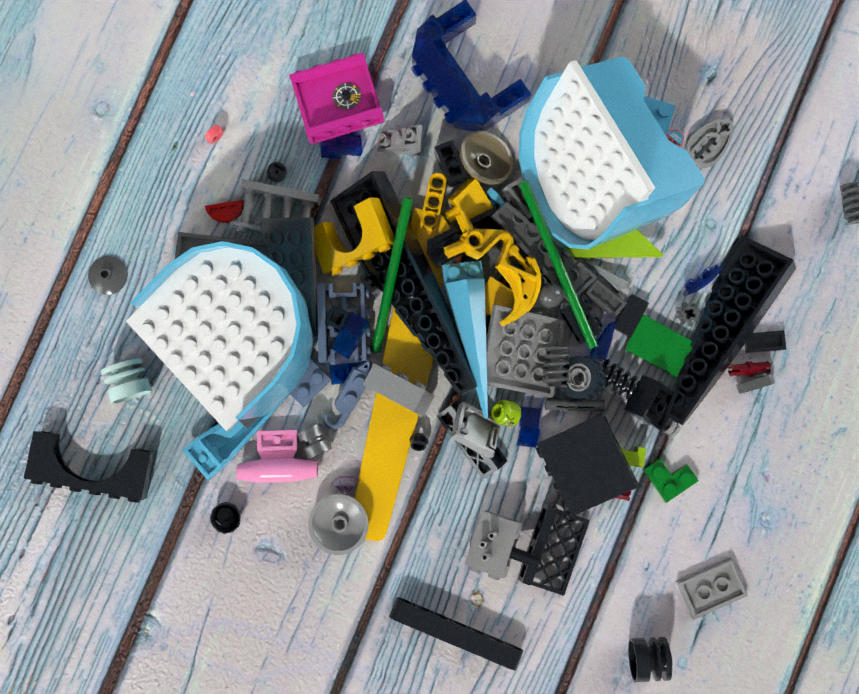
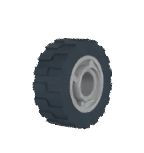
[562,356,606,400]

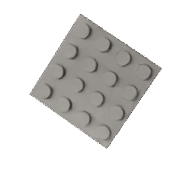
[486,305,566,398]

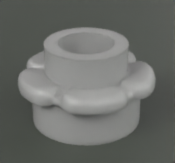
[662,418,681,437]

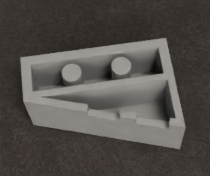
[363,363,434,417]

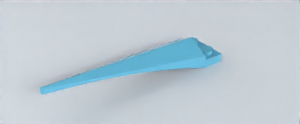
[441,261,488,419]
[182,360,318,480]

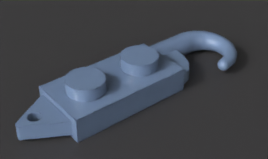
[323,360,370,429]

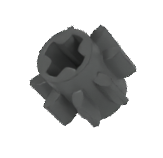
[675,302,701,327]

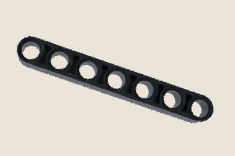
[389,597,524,671]

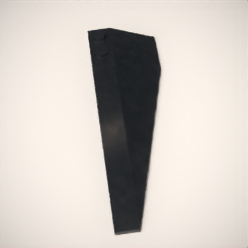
[665,235,796,426]

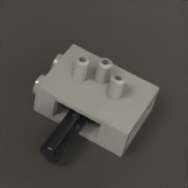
[465,510,541,580]

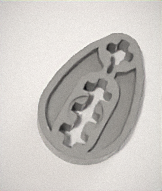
[685,118,734,168]

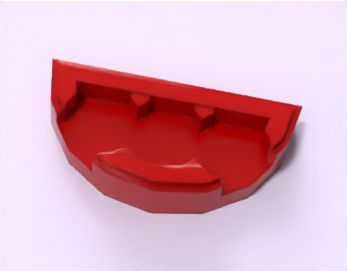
[205,200,244,223]

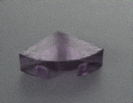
[332,476,360,495]

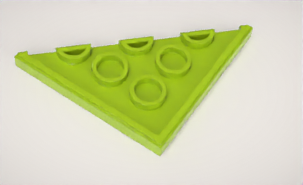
[562,230,664,259]

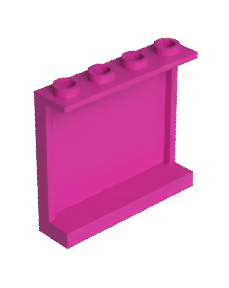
[289,52,385,145]

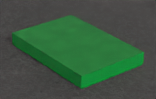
[624,315,693,377]

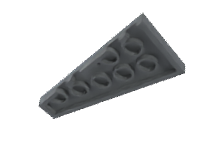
[255,217,318,337]

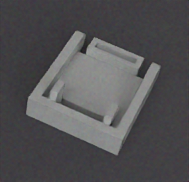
[451,401,500,458]

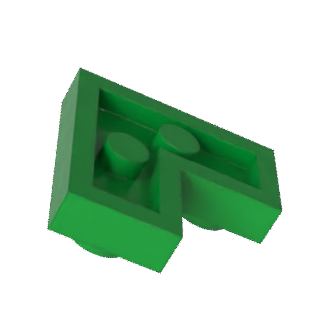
[642,459,699,503]

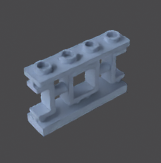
[317,282,371,363]

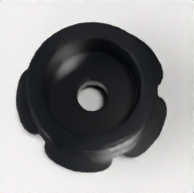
[410,433,429,451]

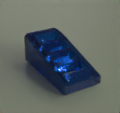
[589,321,616,361]

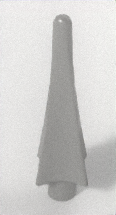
[585,259,631,295]

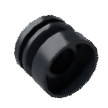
[628,637,673,683]

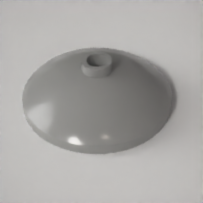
[308,494,369,555]

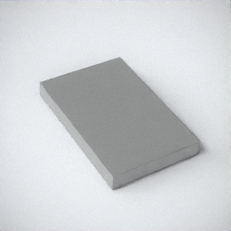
[676,558,748,619]

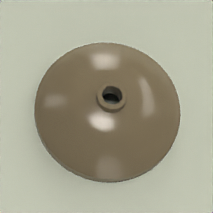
[460,131,514,185]

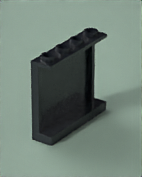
[536,412,639,516]

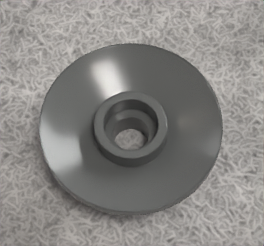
[88,256,128,295]

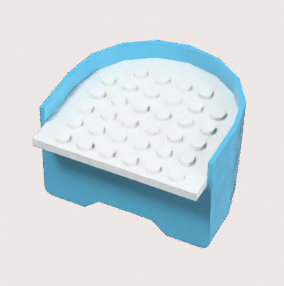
[519,57,705,249]
[126,241,313,431]

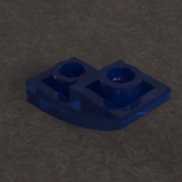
[320,135,363,159]
[682,265,722,296]
[332,312,370,359]
[329,361,372,385]

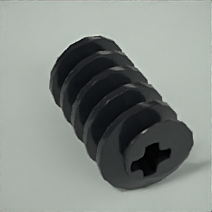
[601,359,638,399]

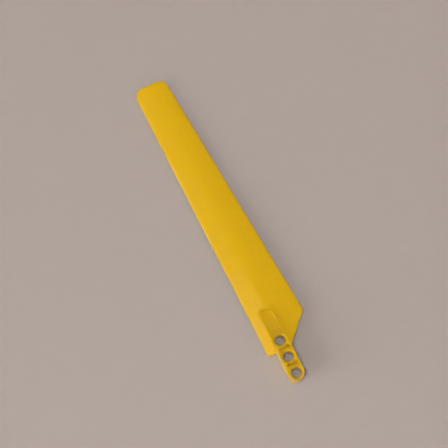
[354,173,462,541]

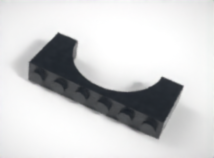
[24,431,156,503]

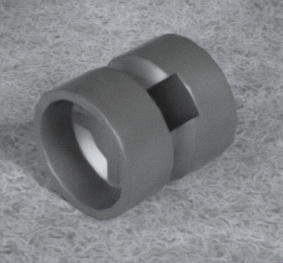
[297,423,332,459]

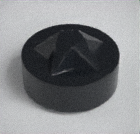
[266,162,287,183]

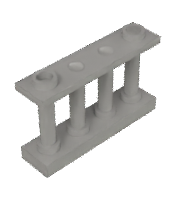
[232,179,321,234]

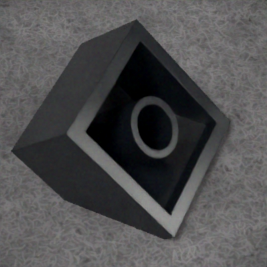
[624,375,673,431]

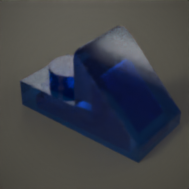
[516,406,541,448]

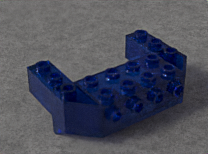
[411,0,532,132]

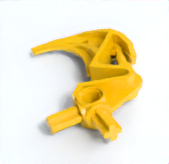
[444,212,541,327]

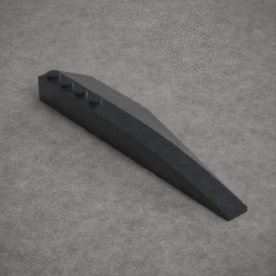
[330,171,477,395]

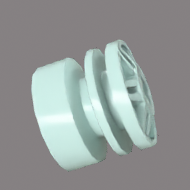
[100,358,152,404]

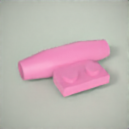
[236,430,318,483]

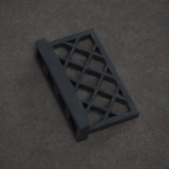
[517,504,590,596]

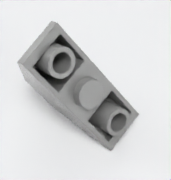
[377,125,423,155]

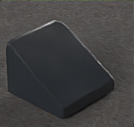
[324,305,353,332]

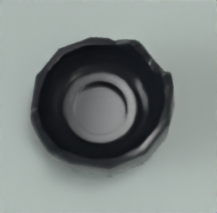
[210,502,241,534]

